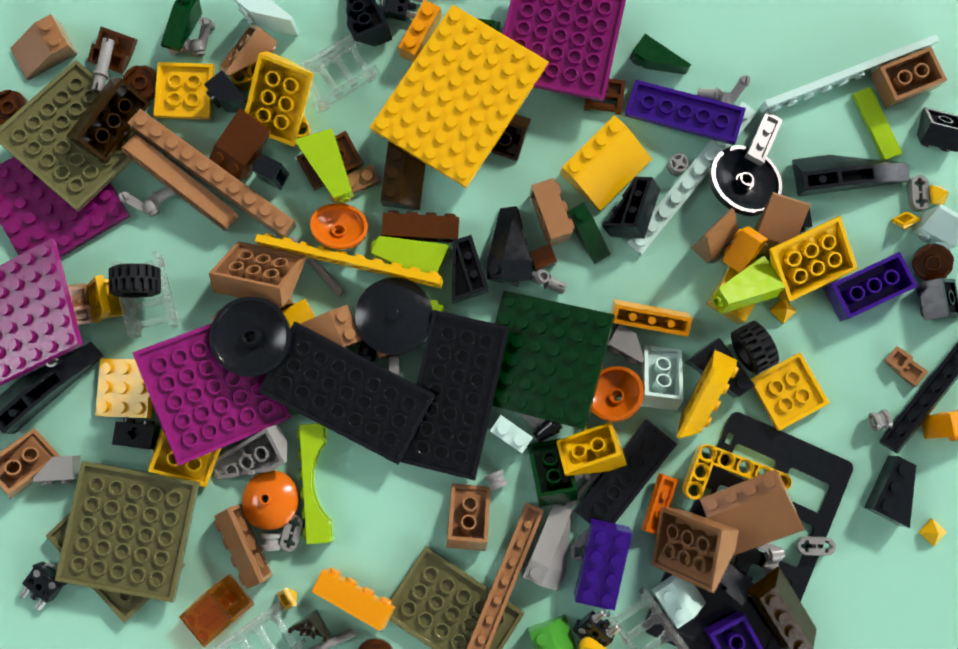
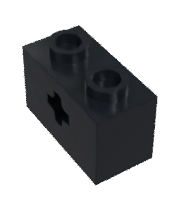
[252,154,289,190]
[112,418,161,449]

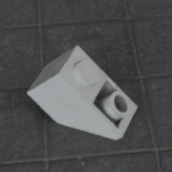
[607,324,644,365]
[33,455,81,485]

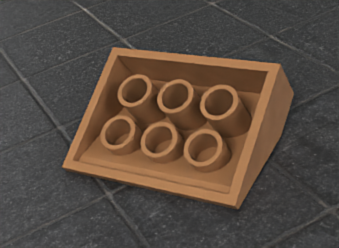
[209,241,307,307]
[700,469,804,556]
[651,507,739,593]

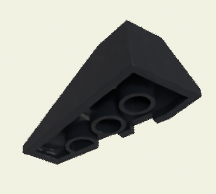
[346,0,392,47]
[487,206,532,283]

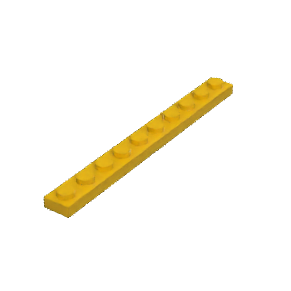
[255,233,443,289]

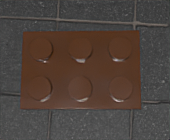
[296,131,364,191]

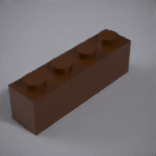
[381,210,460,243]

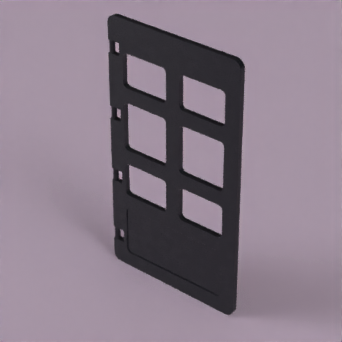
[643,412,853,649]

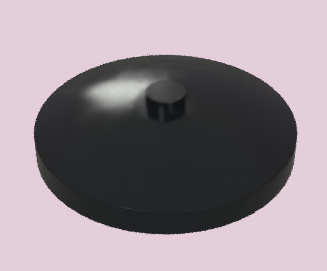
[708,146,782,216]
[355,277,433,355]
[209,297,291,377]

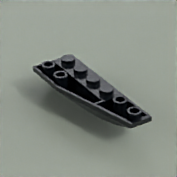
[792,155,910,197]
[0,342,104,434]

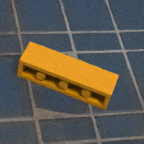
[610,299,693,337]
[311,567,395,631]

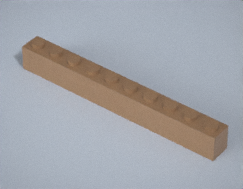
[128,109,296,239]

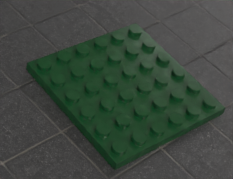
[493,291,615,430]

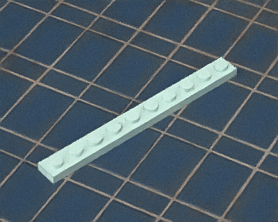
[760,35,939,114]
[626,101,757,256]

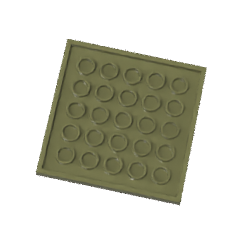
[0,60,151,212]
[55,461,200,602]

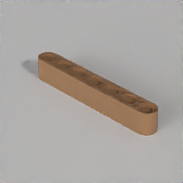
[121,134,239,231]

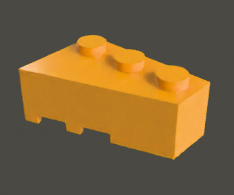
[922,410,958,441]

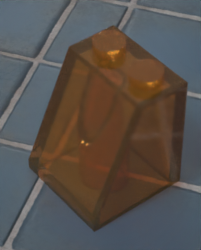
[179,574,254,647]

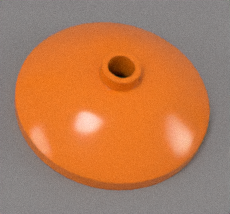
[310,203,368,249]
[591,366,644,422]
[242,470,300,530]

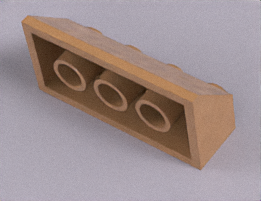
[214,504,273,589]

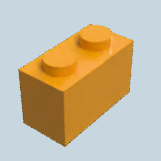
[722,226,768,273]

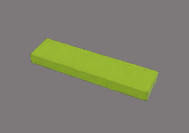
[851,87,902,161]

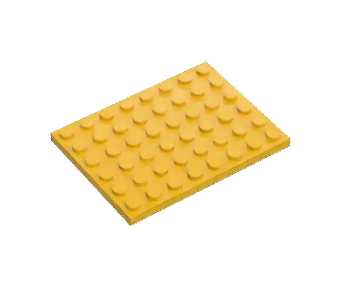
[370,4,549,189]

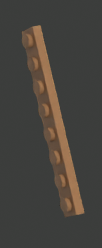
[466,502,544,649]

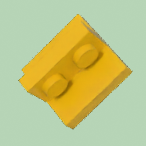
[87,275,127,323]

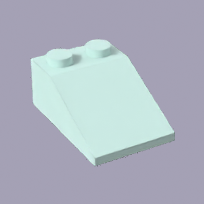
[235,0,300,36]
[640,345,684,411]

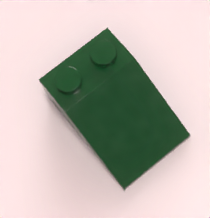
[528,438,578,507]

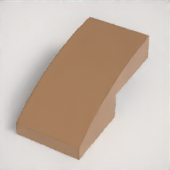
[68,283,93,325]
[885,346,928,388]

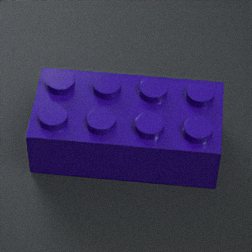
[823,252,918,322]
[574,518,632,611]
[704,611,763,649]

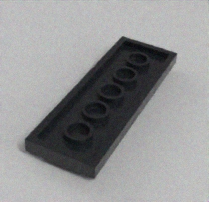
[573,419,677,524]

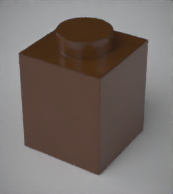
[529,244,557,272]

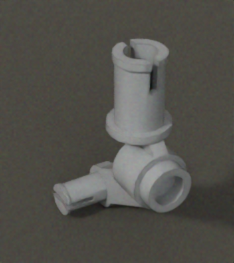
[168,17,215,57]
[697,75,750,105]
[119,186,176,217]
[511,269,567,294]
[756,543,785,575]

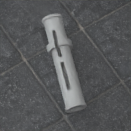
[91,38,115,94]

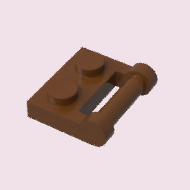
[584,79,625,115]

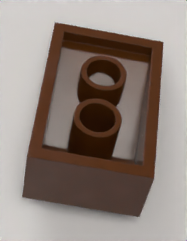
[209,109,271,181]

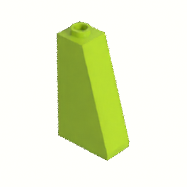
[295,128,354,203]
[370,236,450,274]
[711,256,785,314]

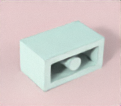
[490,415,533,453]

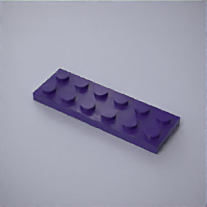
[625,80,746,145]

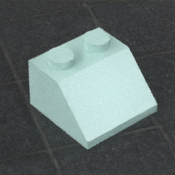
[912,204,958,249]
[651,575,706,629]

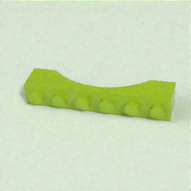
[297,423,334,544]

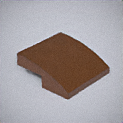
[87,26,138,74]

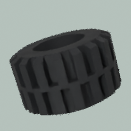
[108,263,161,298]
[731,321,779,375]

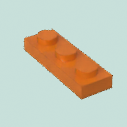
[641,473,678,534]

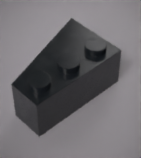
[602,177,660,239]
[452,235,489,304]
[684,338,755,398]
[864,456,916,528]
[718,560,754,605]

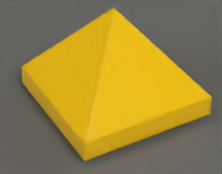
[929,185,949,205]
[891,211,920,230]
[769,299,797,324]
[918,518,947,546]
[277,588,297,610]

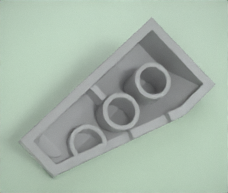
[213,424,288,480]
[522,504,572,591]

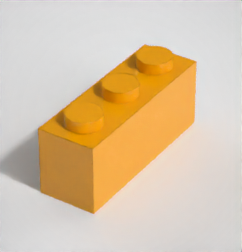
[398,0,442,62]

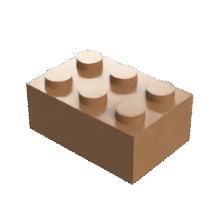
[870,47,947,108]
[530,178,575,246]

